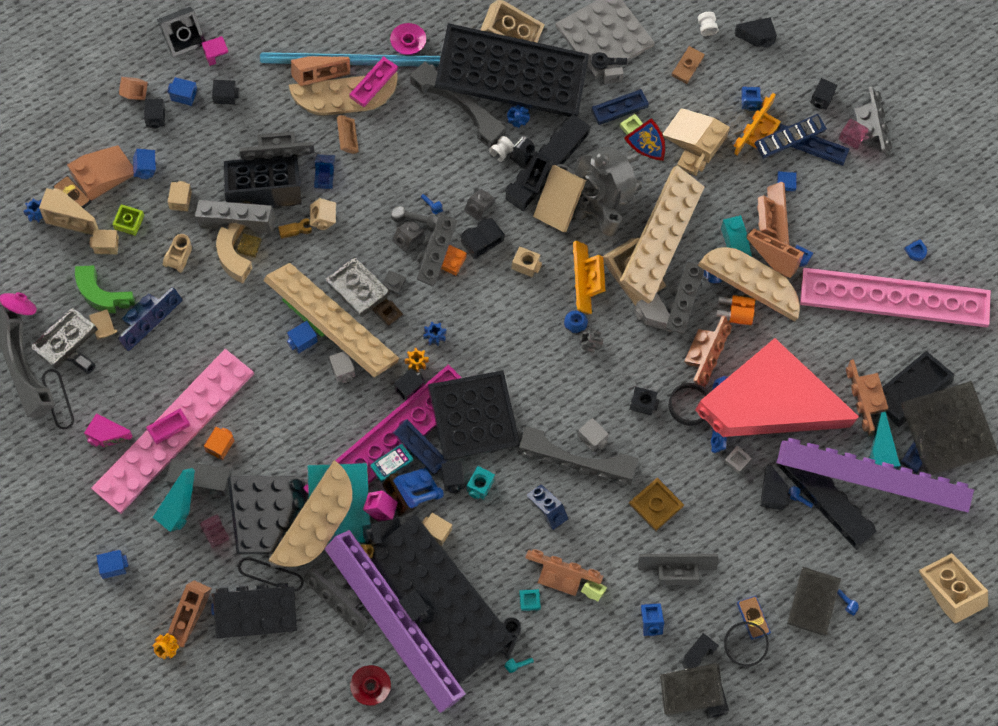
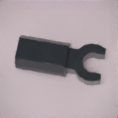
[62,346,96,374]

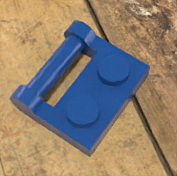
[393,468,444,508]

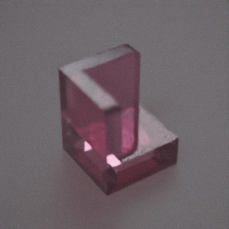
[838,118,869,150]
[200,514,229,548]

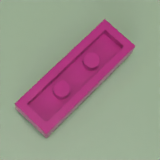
[349,56,398,107]

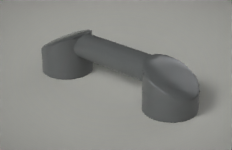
[391,206,438,232]

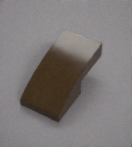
[364,288,403,326]

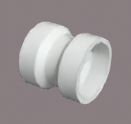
[698,12,719,36]
[489,136,514,162]

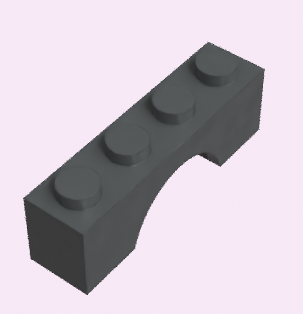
[195,200,276,233]

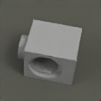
[329,351,356,383]
[577,418,609,452]

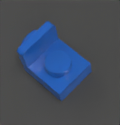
[641,603,664,636]

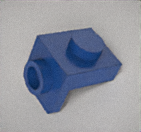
[741,87,762,111]

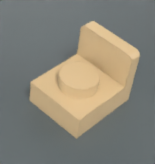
[677,150,707,176]

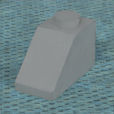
[635,293,671,332]

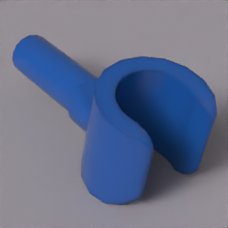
[421,194,443,215]
[788,486,813,508]
[836,589,859,616]

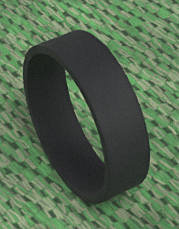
[668,383,709,426]
[724,621,769,667]

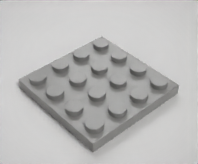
[555,0,655,79]

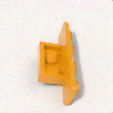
[734,93,781,156]
[573,241,606,315]

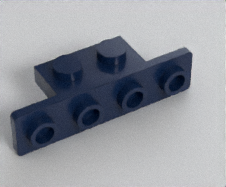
[118,287,183,351]

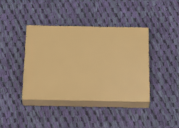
[533,165,586,232]

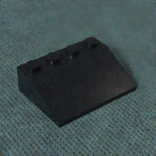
[224,154,302,208]

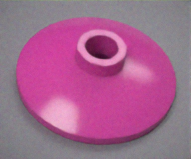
[390,23,426,55]
[0,292,37,315]

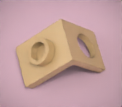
[89,310,117,340]

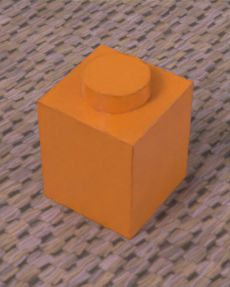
[204,427,234,460]

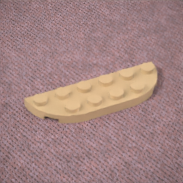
[289,72,398,115]
[698,247,800,322]
[268,460,352,567]

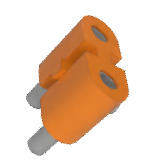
[717,295,755,326]

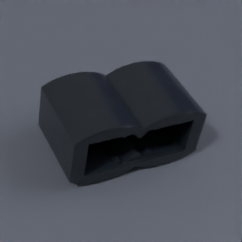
[461,218,505,259]

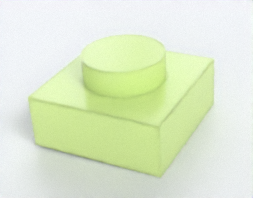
[620,114,643,135]
[581,580,607,601]

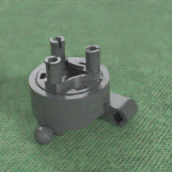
[557,146,642,236]

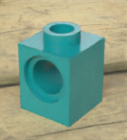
[467,466,495,500]

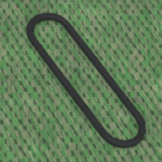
[42,369,74,430]
[238,557,304,592]

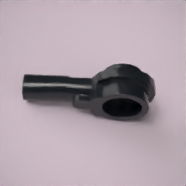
[591,52,627,70]

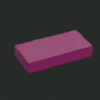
[146,408,191,445]

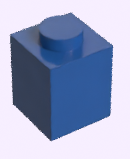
[168,77,198,106]
[133,149,156,179]
[287,321,318,354]
[96,550,129,579]

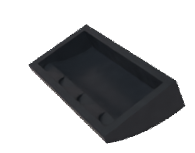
[882,351,954,427]

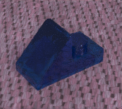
[314,154,336,189]

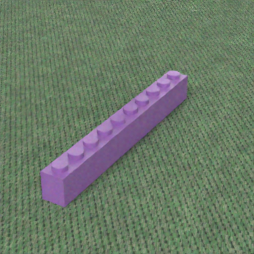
[777,438,974,512]
[324,530,466,713]

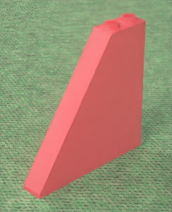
[695,338,859,437]

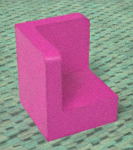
[202,36,228,66]

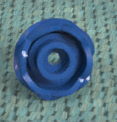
[564,310,588,333]

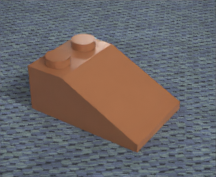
[67,145,134,201]

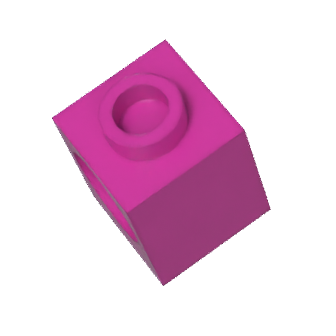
[363,491,398,522]

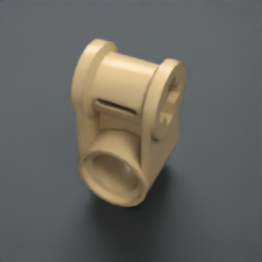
[163,234,192,273]

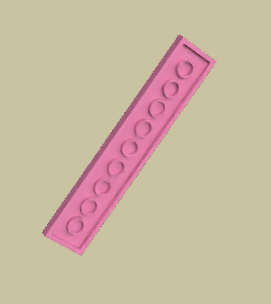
[800,268,991,328]
[91,349,254,514]

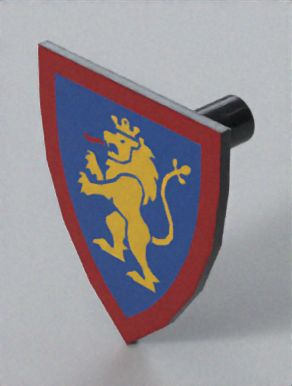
[624,118,666,161]

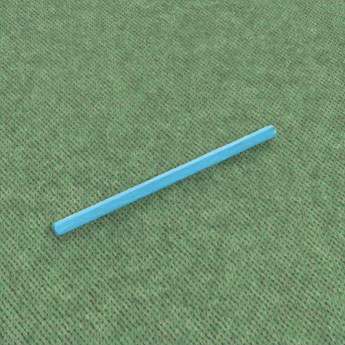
[260,52,441,67]

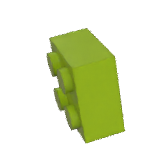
[112,204,144,236]

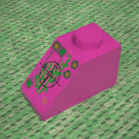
[84,413,133,447]

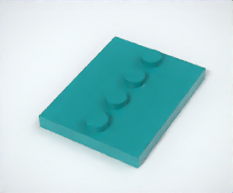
[307,463,370,545]

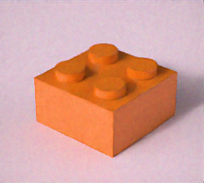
[441,245,467,276]

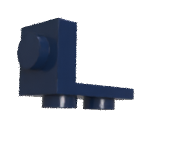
[527,484,568,530]

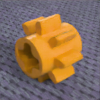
[405,348,429,372]
[152,633,179,660]

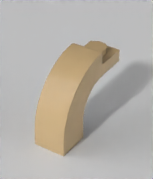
[216,223,253,283]

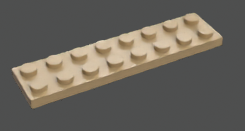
[619,165,704,303]
[264,263,399,377]

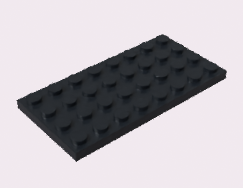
[434,23,589,117]
[370,514,515,685]

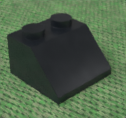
[157,7,206,57]

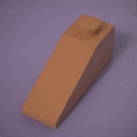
[291,56,350,86]
[747,229,804,278]
[168,580,212,648]

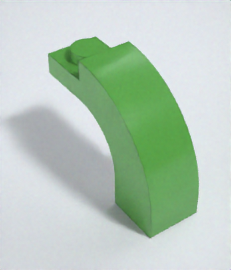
[75,266,135,313]

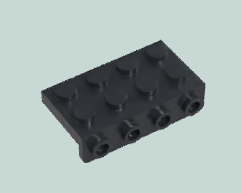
[211,583,297,639]

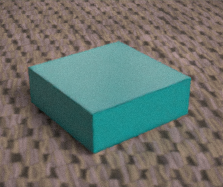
[519,589,541,611]

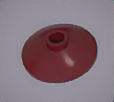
[350,665,391,706]

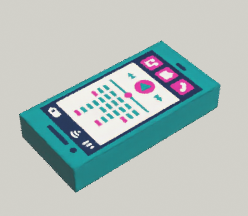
[370,444,413,482]

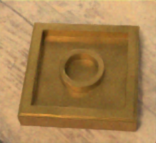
[629,477,684,531]

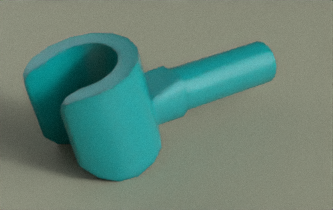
[504,658,534,673]

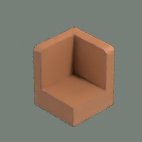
[119,77,148,100]

